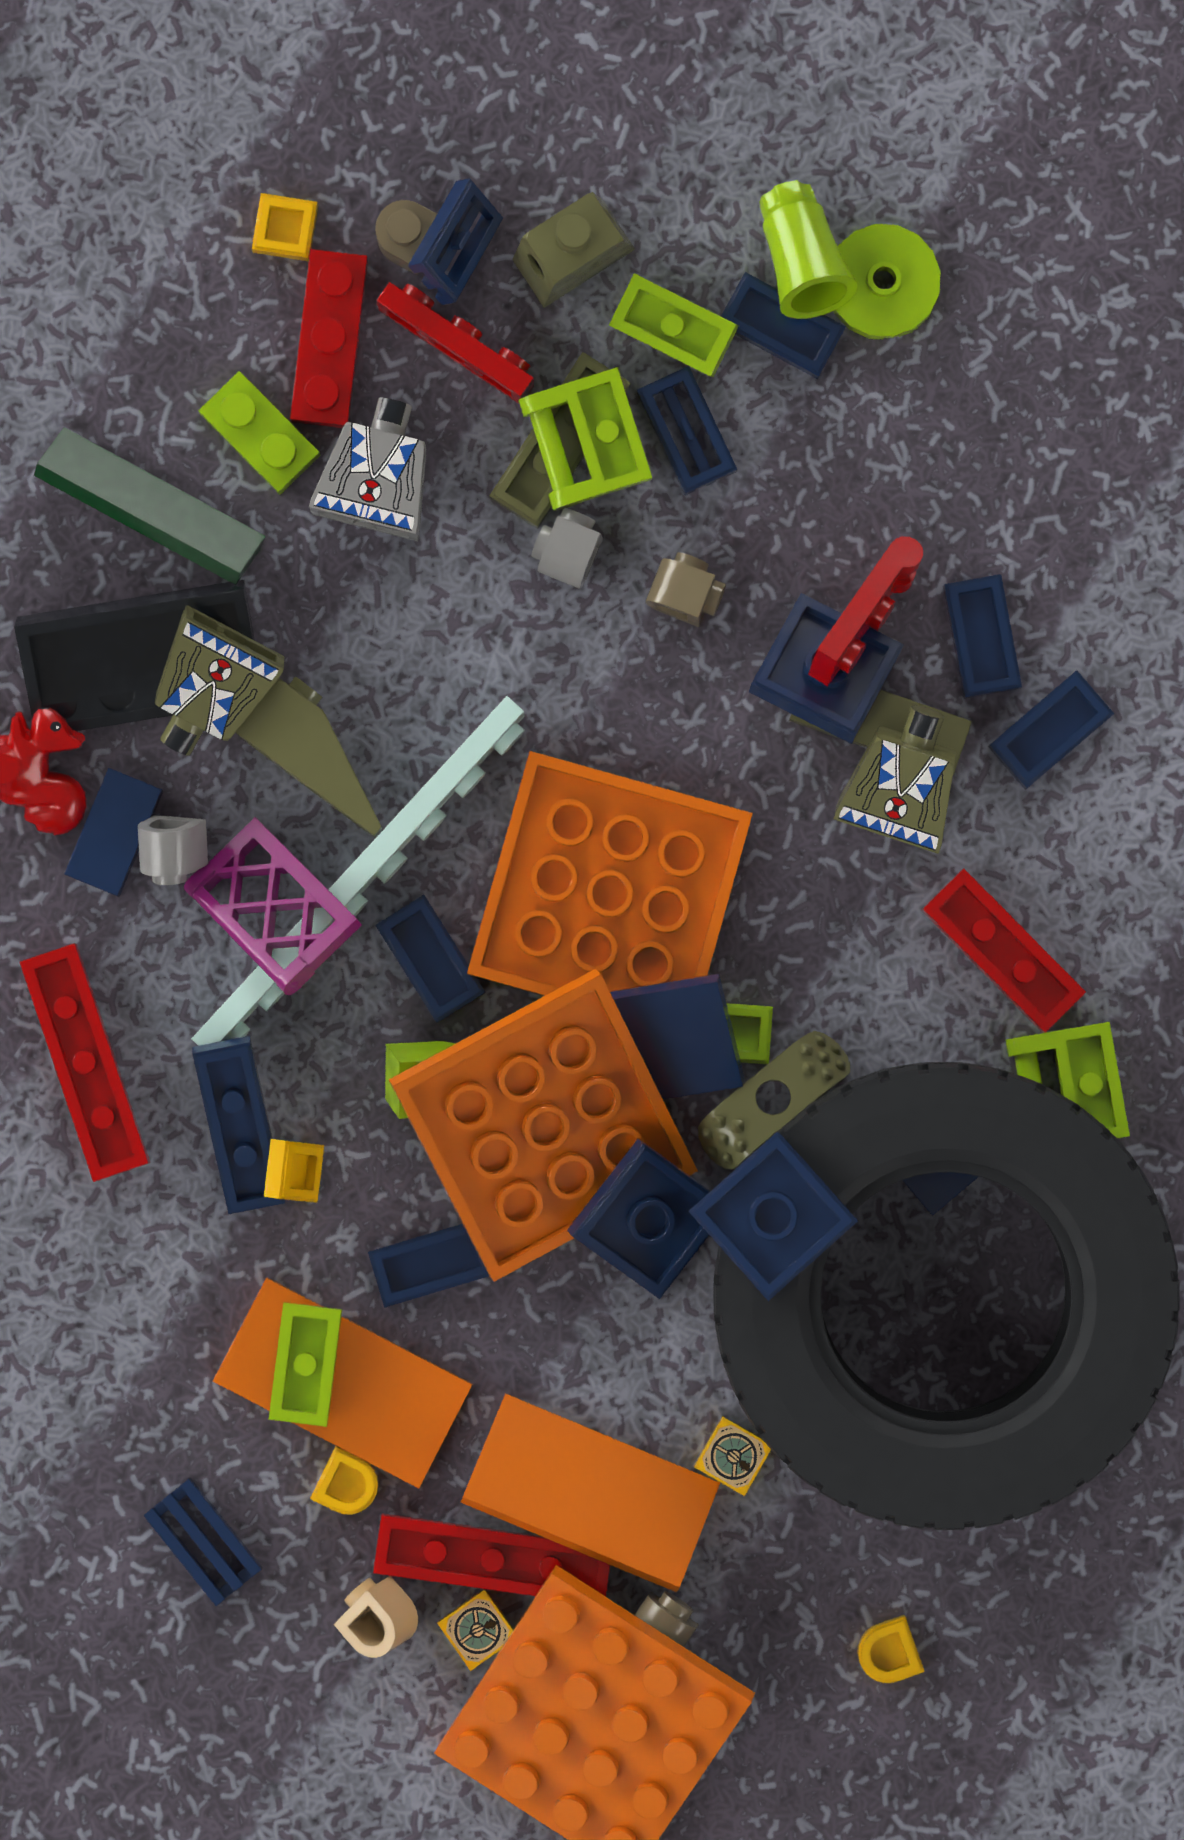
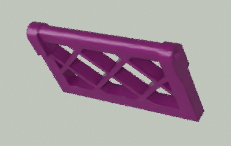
[184,817,362,995]

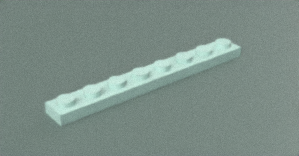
[191,696,525,1046]

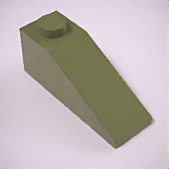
[235,677,383,838]

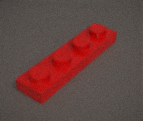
[20,943,150,1182]
[373,1513,610,1597]

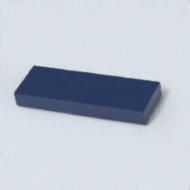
[192,1036,285,1214]

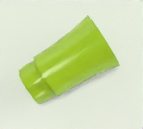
[759,180,858,319]

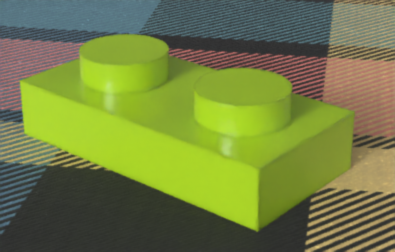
[609,273,739,377]
[198,371,321,495]
[268,1302,343,1427]

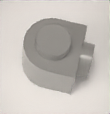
[531,508,603,589]
[138,815,208,885]

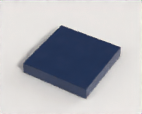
[749,593,904,744]
[610,974,745,1100]
[689,1131,858,1301]
[567,1138,710,1299]

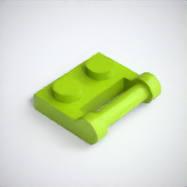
[518,367,652,511]
[1005,1022,1130,1139]

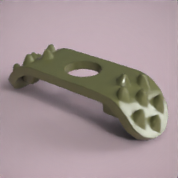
[698,1031,851,1169]

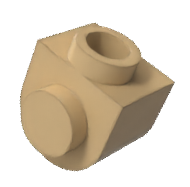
[334,1576,418,1658]

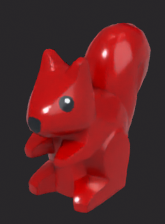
[0,707,87,835]

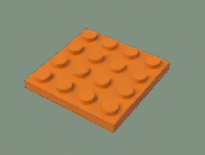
[467,751,753,996]
[389,969,698,1282]
[434,1565,755,1840]

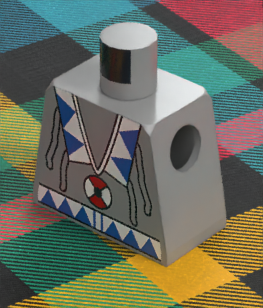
[309,397,427,542]

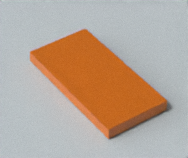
[213,1277,473,1489]
[460,1393,720,1593]

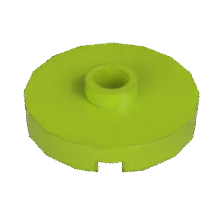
[833,224,941,340]

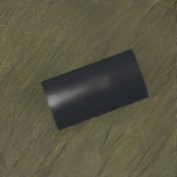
[14,580,255,731]

